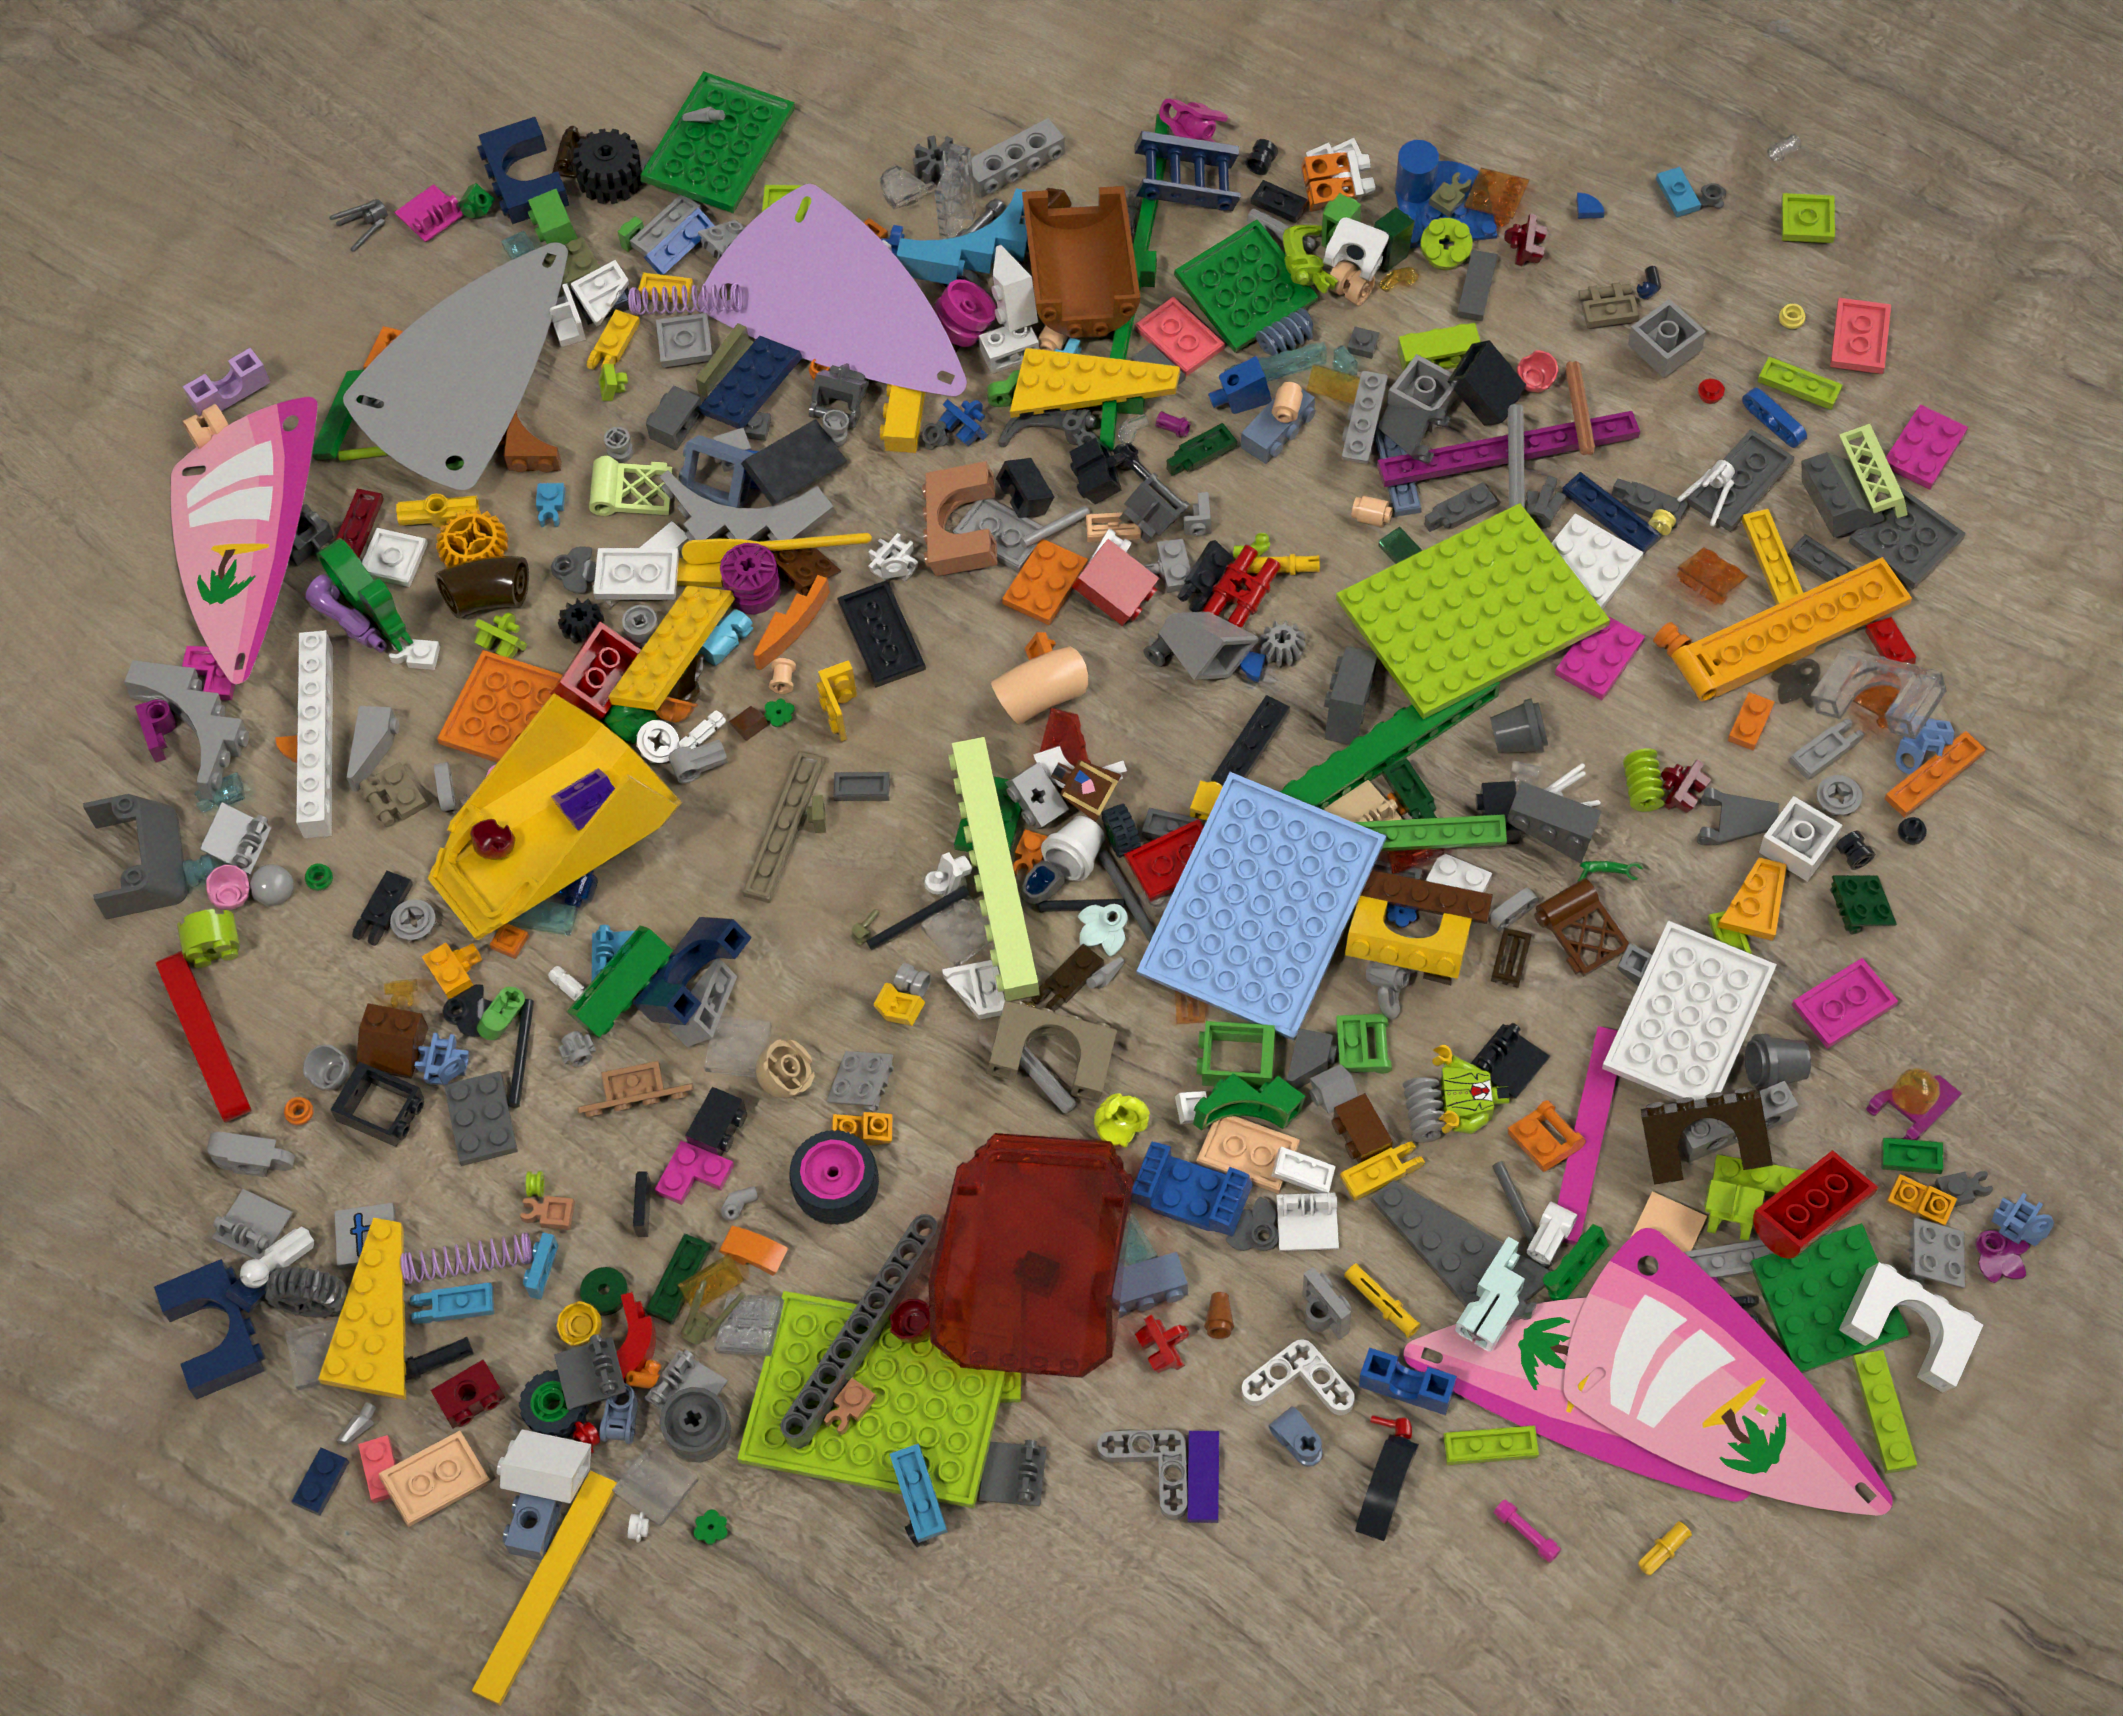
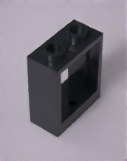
[330,1061,425,1147]

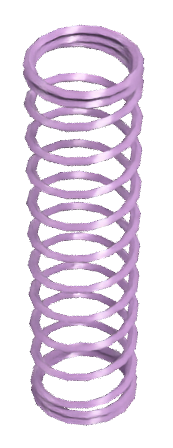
[628,283,742,316]
[401,1232,533,1284]

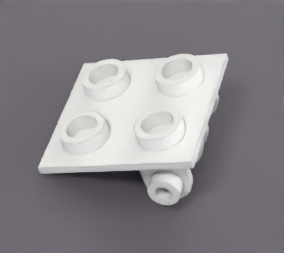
[1276,1193,1339,1251]

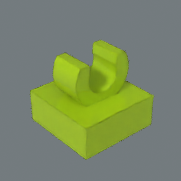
[598,364,628,401]

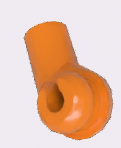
[626,1359,661,1389]

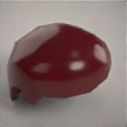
[470,819,516,860]
[890,1299,935,1344]

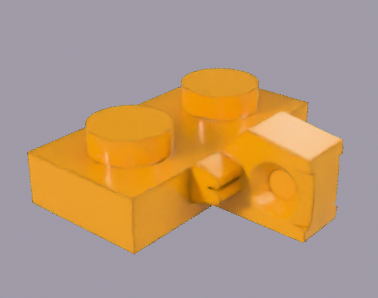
[421,943,482,1000]

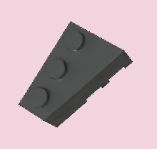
[1324,646,1378,745]
[1506,781,1602,864]

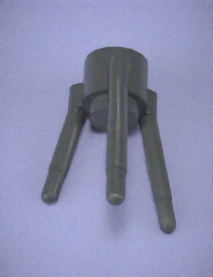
[329,199,388,252]

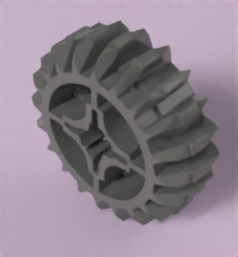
[265,1266,347,1319]

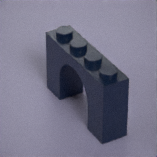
[477,117,570,225]
[633,917,752,1025]
[154,1259,266,1400]

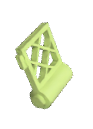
[589,456,672,516]

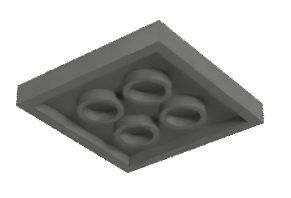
[1849,487,1966,589]

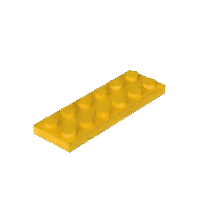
[608,586,735,711]

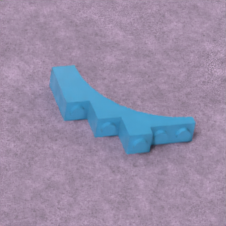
[896,188,1029,284]

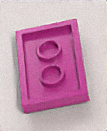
[1886,404,1968,490]
[1555,616,1645,700]
[1792,958,1898,1049]

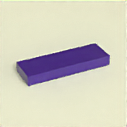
[1188,1431,1219,1523]

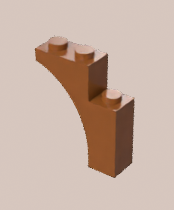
[498,409,562,472]

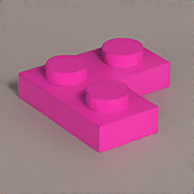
[182,646,242,700]
[655,1140,734,1205]

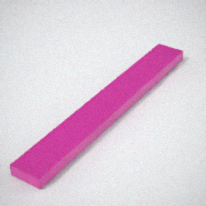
[1557,1026,1618,1245]

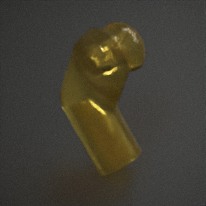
[1379,266,1419,292]

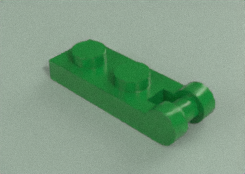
[1543,1224,1609,1301]

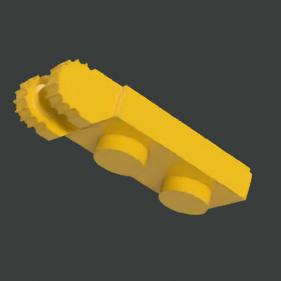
[586,310,640,370]
[1340,1141,1425,1202]

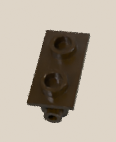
[552,126,587,178]

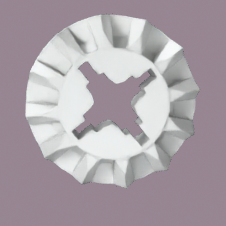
[636,720,679,764]

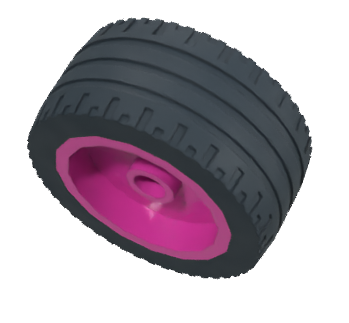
[789,1130,879,1225]

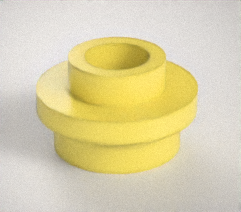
[1779,304,1806,329]

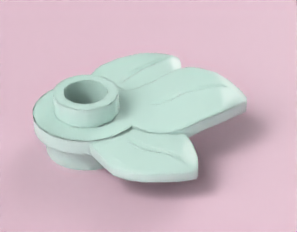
[1078,904,1128,957]

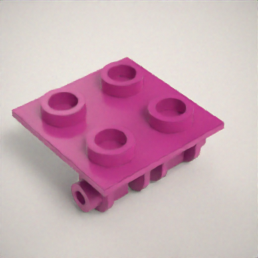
[394,184,464,242]

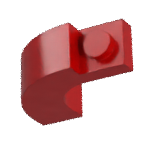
[616,1292,656,1387]

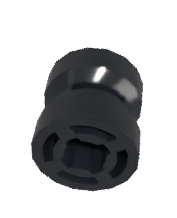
[1245,139,1278,175]
[1836,830,1876,870]

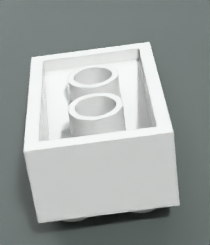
[992,245,1038,332]

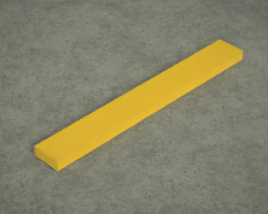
[472,1470,619,1706]

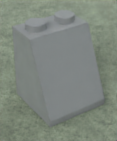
[1158,612,1259,680]

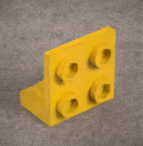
[816,660,857,741]

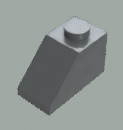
[1287,1028,1337,1090]

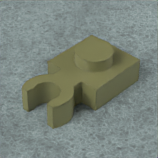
[1429,172,1471,217]

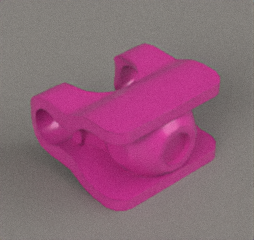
[1159,98,1228,142]

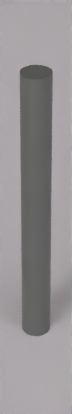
[1098,850,1155,943]
[1492,1161,1552,1269]

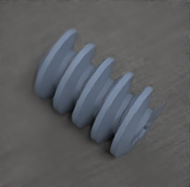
[1256,308,1313,359]

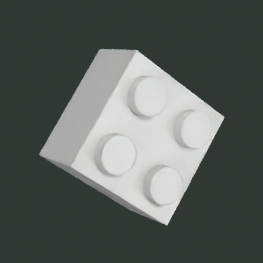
[1759,796,1842,882]

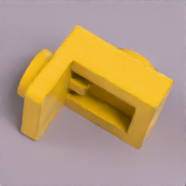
[874,983,925,1026]

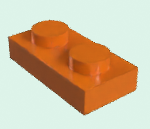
[1728,692,1775,751]

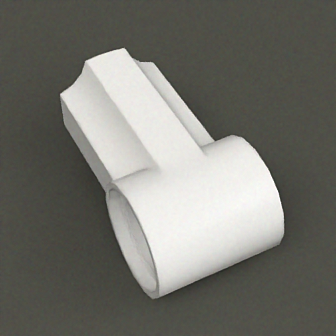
[1527,1202,1578,1265]

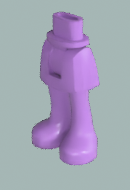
[306,574,387,653]

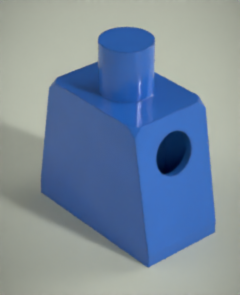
[1208,356,1272,414]

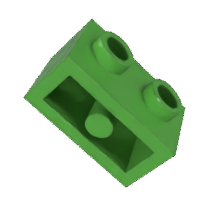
[528,189,578,245]
[1321,193,1361,248]

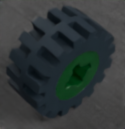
[1101,804,1141,858]

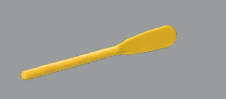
[682,533,872,565]

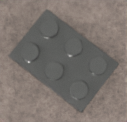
[444,1071,518,1166]

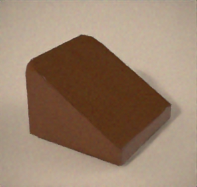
[1046,188,1072,209]
[729,706,768,741]

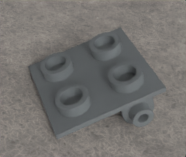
[554,1334,626,1410]
[979,1440,1047,1507]

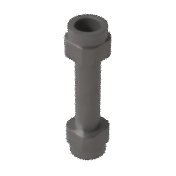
[956,198,1005,237]

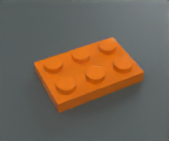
[1002,539,1088,626]

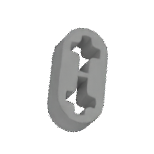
[434,762,456,812]
[1488,888,1538,932]

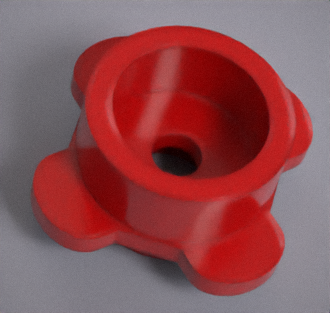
[573,1421,600,1454]

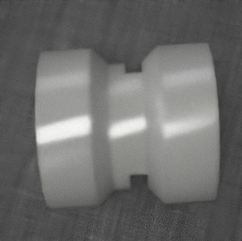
[822,410,849,447]
[604,427,633,463]
[893,962,932,998]

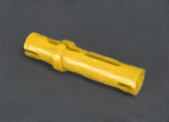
[1247,554,1320,575]
[1344,1263,1421,1338]

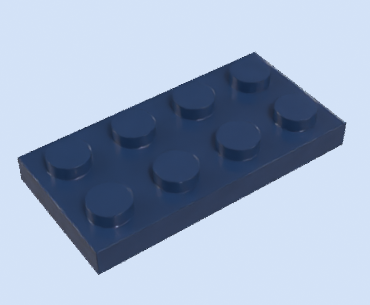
[699,335,802,429]

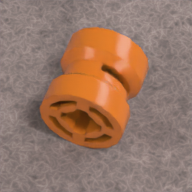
[1653,622,1692,659]

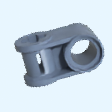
[600,1383,638,1444]
[1268,1406,1323,1467]

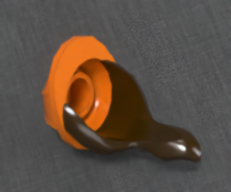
[655,654,705,723]

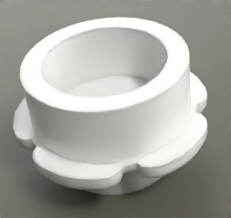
[628,1512,649,1543]

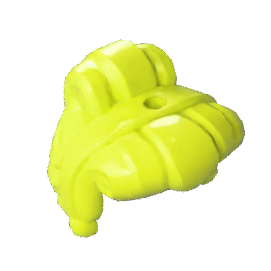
[1094,1093,1150,1148]

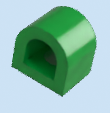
[459,183,495,218]

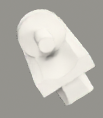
[924,852,972,896]

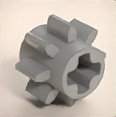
[558,1031,596,1067]

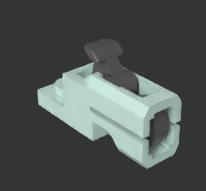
[1455,1237,1537,1352]

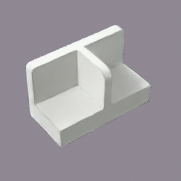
[549,283,586,347]

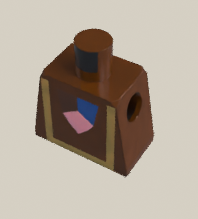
[1051,760,1122,822]

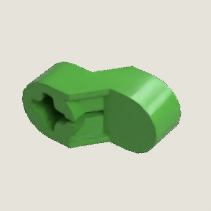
[987,370,1020,407]
[477,987,525,1040]

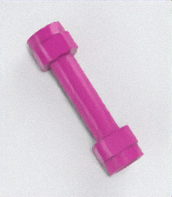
[1493,1499,1562,1563]

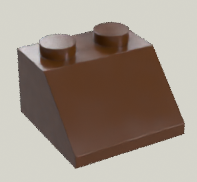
[356,1003,429,1079]

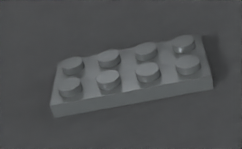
[1687,429,1795,532]

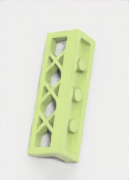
[1839,424,1908,518]

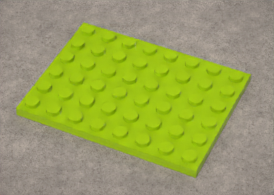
[1336,503,1610,719]
[737,1291,1016,1509]

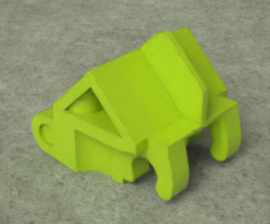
[1704,1179,1765,1241]

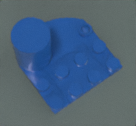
[1395,140,1497,248]

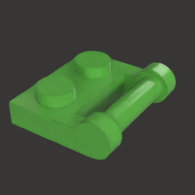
[1336,1014,1392,1074]

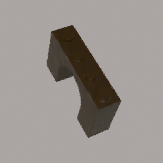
[1641,1087,1773,1185]

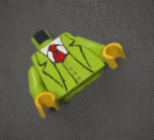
[1432,1045,1509,1134]

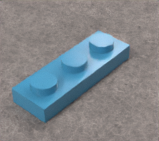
[890,1444,948,1543]

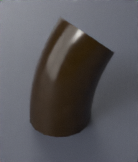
[434,556,529,619]

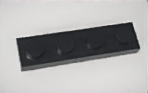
[1211,695,1290,786]

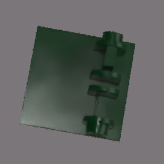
[1830,875,1897,935]

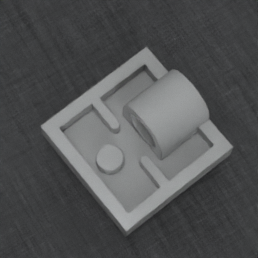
[1302,1267,1352,1340]

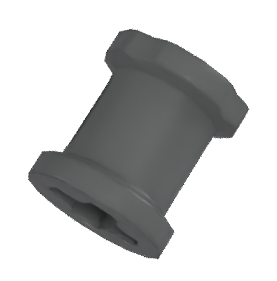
[1143,633,1172,667]

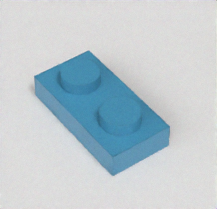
[523,1233,559,1300]

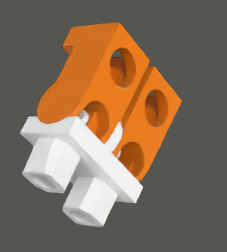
[1301,150,1375,212]

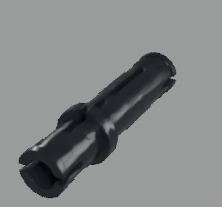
[405,1337,474,1381]

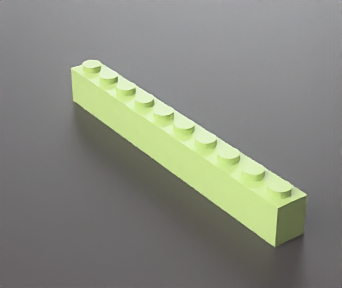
[948,737,1039,1001]

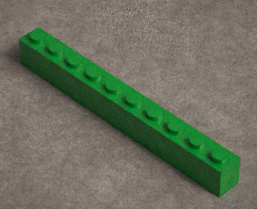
[1280,681,1500,810]

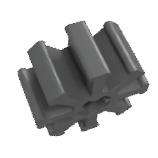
[913,135,964,191]

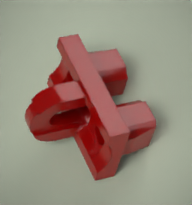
[1135,1315,1189,1373]

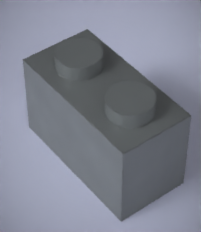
[646,385,702,450]

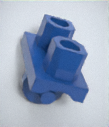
[938,399,988,446]

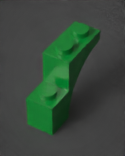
[1193,1073,1305,1131]

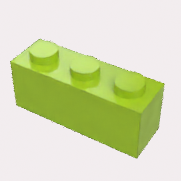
[1397,323,1481,371]

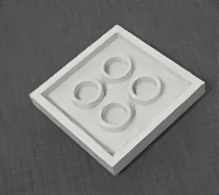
[1552,513,1643,610]

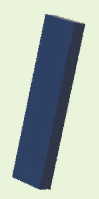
[1562,472,1661,555]

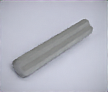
[1247,209,1316,253]
[1019,1046,1076,1114]

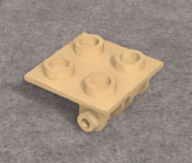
[1324,780,1402,822]

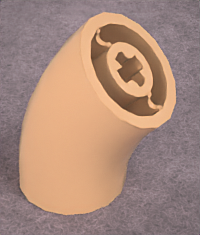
[991,646,1088,725]

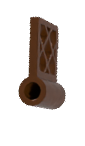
[1534,878,1629,977]

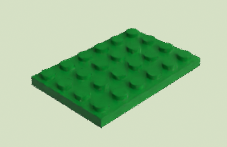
[641,71,795,214]

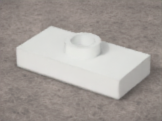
[1271,1147,1335,1193]

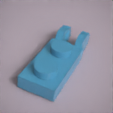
[410,1283,494,1324]

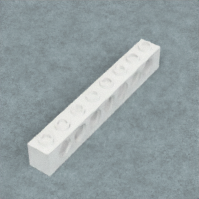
[296,630,333,838]

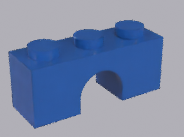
[1359,1347,1457,1416]

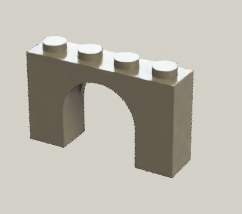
[986,1001,1117,1103]

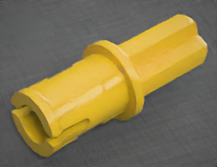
[1638,1521,1692,1576]

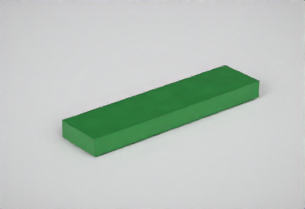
[311,370,364,460]

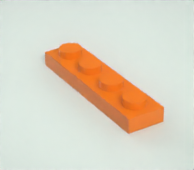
[1885,731,1986,818]

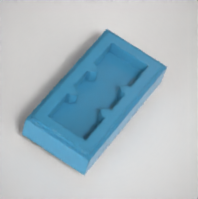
[1656,167,1701,217]

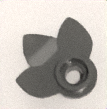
[551,546,596,594]
[1226,1197,1279,1251]

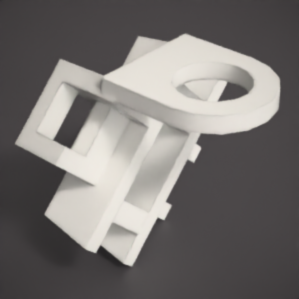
[868,533,918,582]

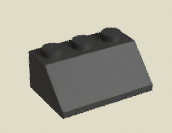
[1801,452,1884,538]

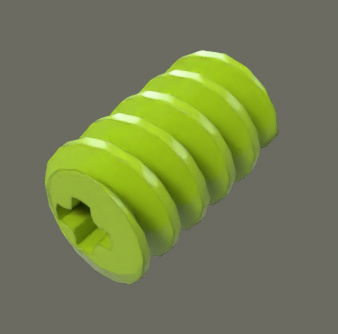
[1623,748,1665,812]

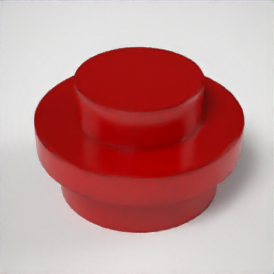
[1698,378,1725,404]

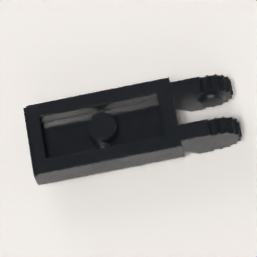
[1177,540,1233,612]
[352,870,413,946]

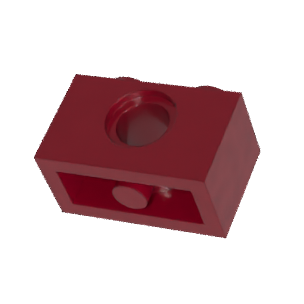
[430,1359,505,1429]

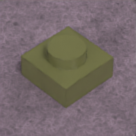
[807,795,826,833]

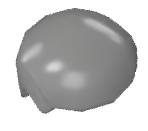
[250,864,294,907]
[303,1045,350,1091]

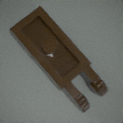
[1031,944,1104,1012]

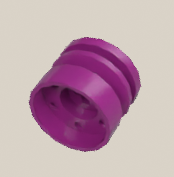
[720,543,781,615]

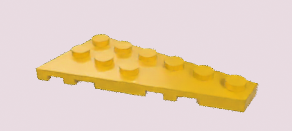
[1010,348,1180,418]
[318,1217,406,1400]

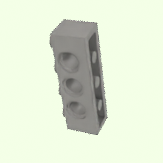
[963,118,1065,198]
[1678,1081,1799,1163]

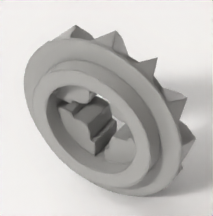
[1817,775,1862,817]
[390,899,436,942]

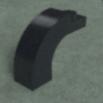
[1355,1434,1419,1541]

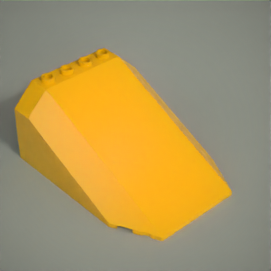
[428,693,682,940]

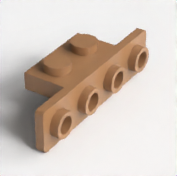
[577,1061,694,1117]

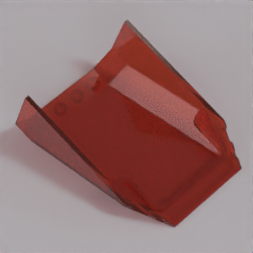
[928,1133,1134,1378]

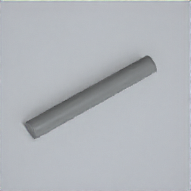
[1020,506,1090,548]

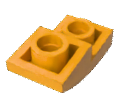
[831,1112,892,1146]
[1886,1174,1957,1226]

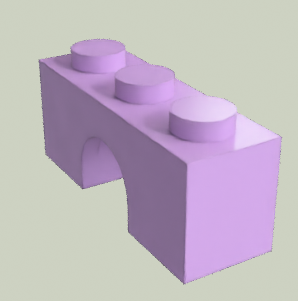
[183,348,270,416]

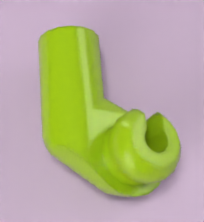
[1233,533,1270,559]

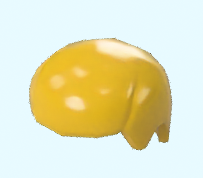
[556,1301,602,1347]

